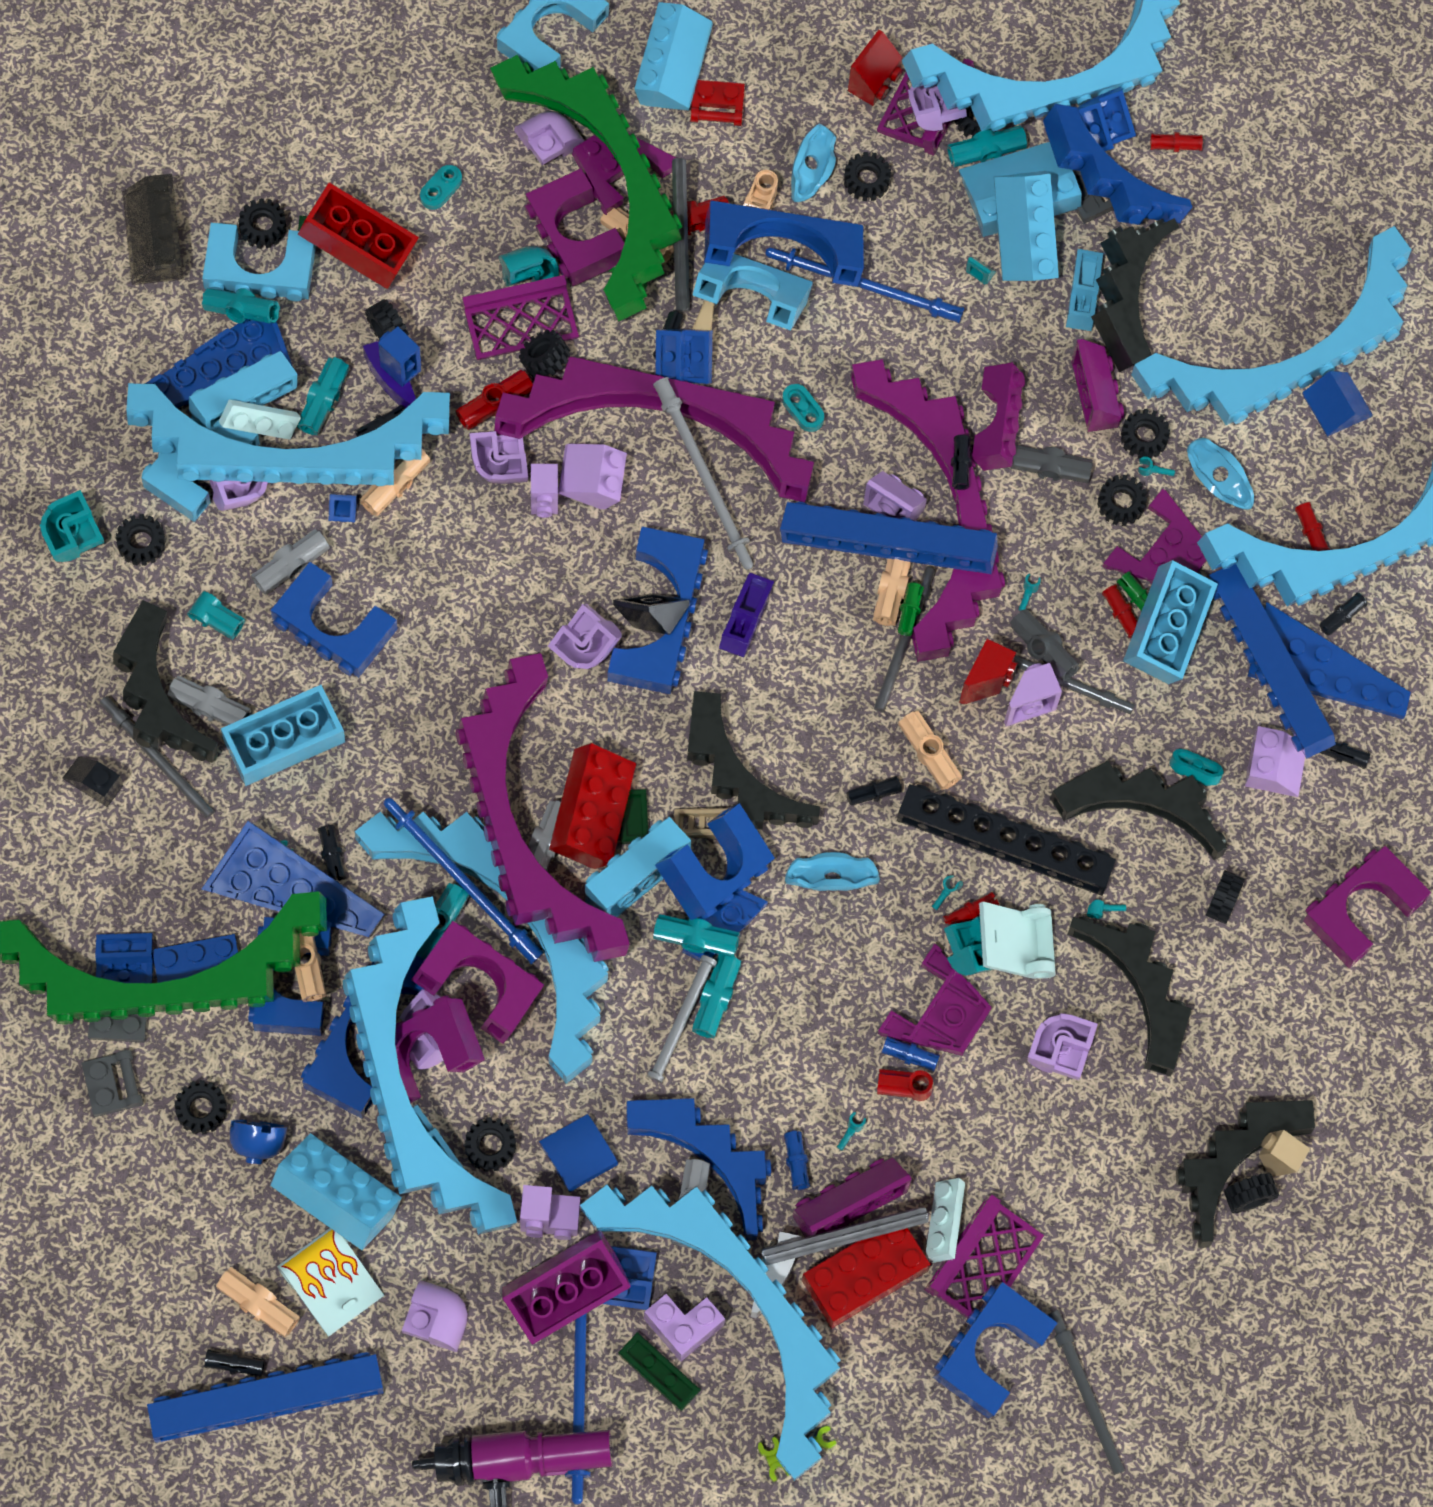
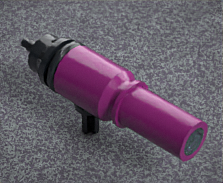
[412,1430,613,1507]

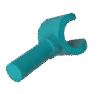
[1138,457,1175,477]
[1018,573,1041,611]
[931,875,963,910]
[1087,900,1126,919]
[836,1112,866,1151]

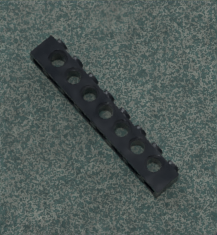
[896,784,1116,896]

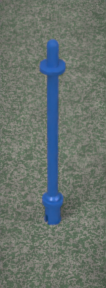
[765,248,964,324]
[384,798,544,965]
[565,1313,591,1505]

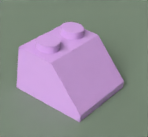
[558,444,627,510]
[863,471,927,521]
[1004,663,1062,727]
[1245,726,1305,797]

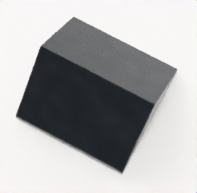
[613,593,690,635]

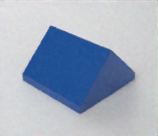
[1302,371,1373,437]

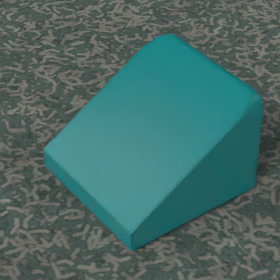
[966,257,996,285]

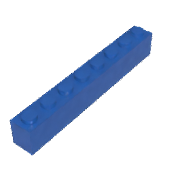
[780,502,998,574]
[1209,564,1336,759]
[147,1352,384,1443]

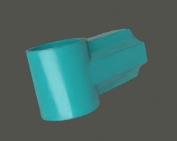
[187,591,245,640]

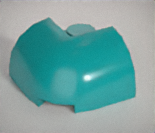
[498,245,559,287]
[40,490,104,562]
[944,916,994,976]

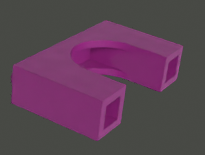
[524,168,624,286]
[1303,846,1431,969]
[411,921,544,1044]
[362,996,485,1104]

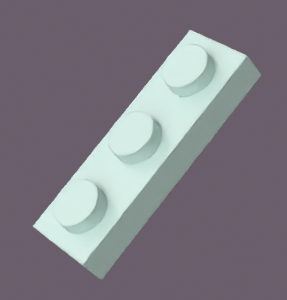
[219,399,301,440]
[925,1178,965,1263]

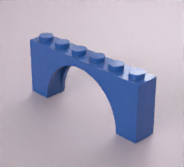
[704,200,864,287]
[607,527,708,694]
[301,955,425,1119]

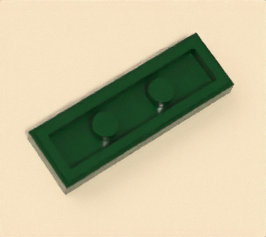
[618,1332,701,1412]

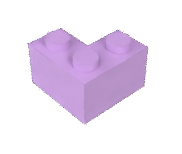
[520,1185,580,1240]
[644,1294,725,1362]

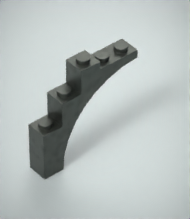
[1091,218,1179,372]
[113,600,218,763]
[687,691,820,830]
[1050,761,1227,860]
[1067,917,1192,1077]
[1176,1100,1315,1248]

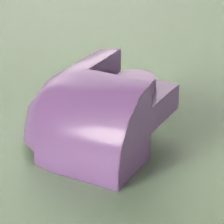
[908,84,967,131]
[514,111,584,165]
[469,431,528,484]
[209,480,268,511]
[548,604,622,669]
[400,990,444,1069]
[1027,1013,1098,1080]
[402,1280,468,1352]

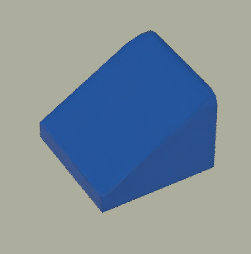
[328,492,358,522]

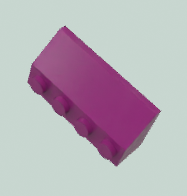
[792,1157,912,1237]
[502,1230,631,1345]

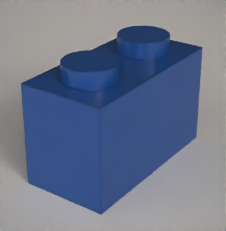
[378,327,421,387]

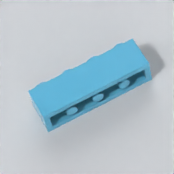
[189,351,298,431]

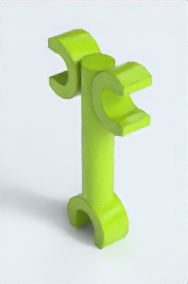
[758,1426,836,1482]

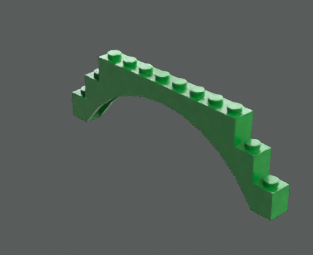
[490,54,683,322]
[0,891,327,1025]

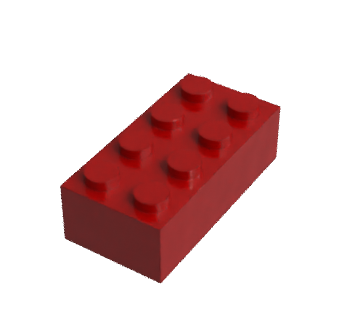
[298,182,419,290]
[549,743,636,869]
[802,1228,931,1329]

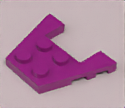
[572,134,676,215]
[1103,489,1207,584]
[877,943,992,1056]

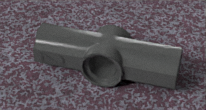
[1010,445,1093,483]
[1010,609,1080,682]

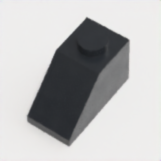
[62,757,123,807]

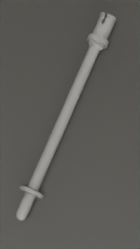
[653,377,753,570]

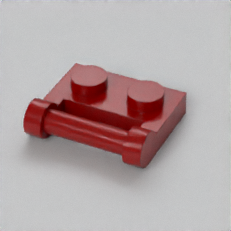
[690,80,745,126]

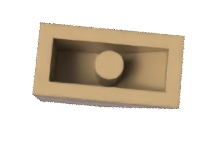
[1258,1130,1310,1177]

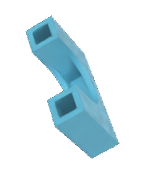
[496,0,609,72]
[202,223,316,301]
[693,254,813,331]
[141,416,260,522]

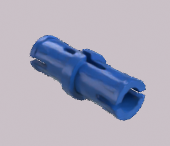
[882,1036,940,1072]
[784,1131,810,1190]

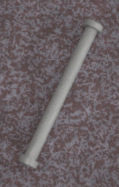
[647,955,717,1083]

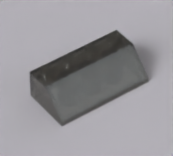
[122,174,184,285]

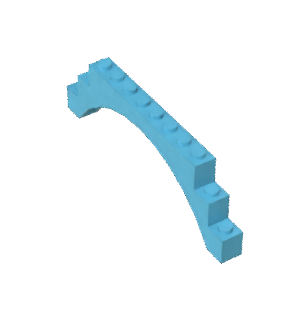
[901,0,1180,131]
[1131,226,1411,425]
[126,383,450,486]
[1197,461,1433,607]
[354,812,609,1084]
[343,896,517,1235]
[580,1185,840,1481]

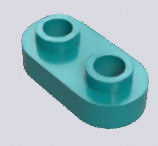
[420,165,462,210]
[782,384,824,432]
[1169,749,1224,786]

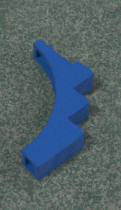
[1043,104,1192,225]
[626,1098,771,1241]

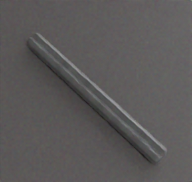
[672,158,690,312]
[762,1206,929,1265]

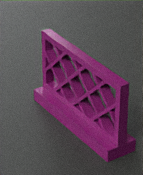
[877,58,974,156]
[462,275,579,360]
[924,1194,1044,1318]

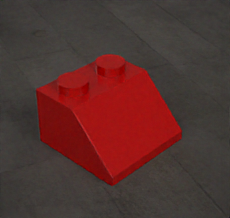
[848,30,903,106]
[959,639,1018,705]

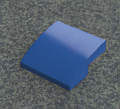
[1077,87,1136,151]
[655,329,713,384]
[95,933,153,983]
[539,1114,618,1192]
[603,1246,657,1310]

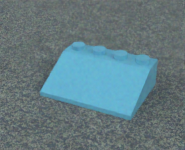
[959,142,1082,237]

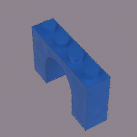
[271,562,398,678]
[655,803,775,920]
[248,917,332,1036]
[932,1282,1057,1419]

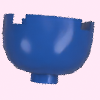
[230,1119,287,1164]

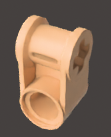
[743,170,778,210]

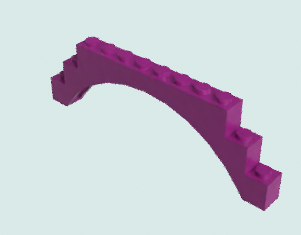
[494,356,814,503]
[850,359,1005,662]
[456,653,630,962]

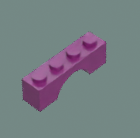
[972,362,1025,471]

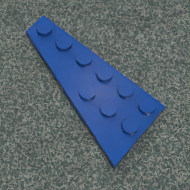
[145,319,293,408]
[1247,602,1411,720]
[201,821,385,937]

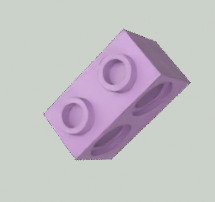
[531,464,558,518]

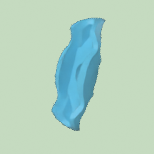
[791,123,836,202]
[1187,438,1254,510]
[785,852,880,891]

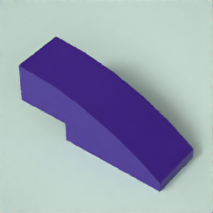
[363,341,416,409]
[719,572,774,658]

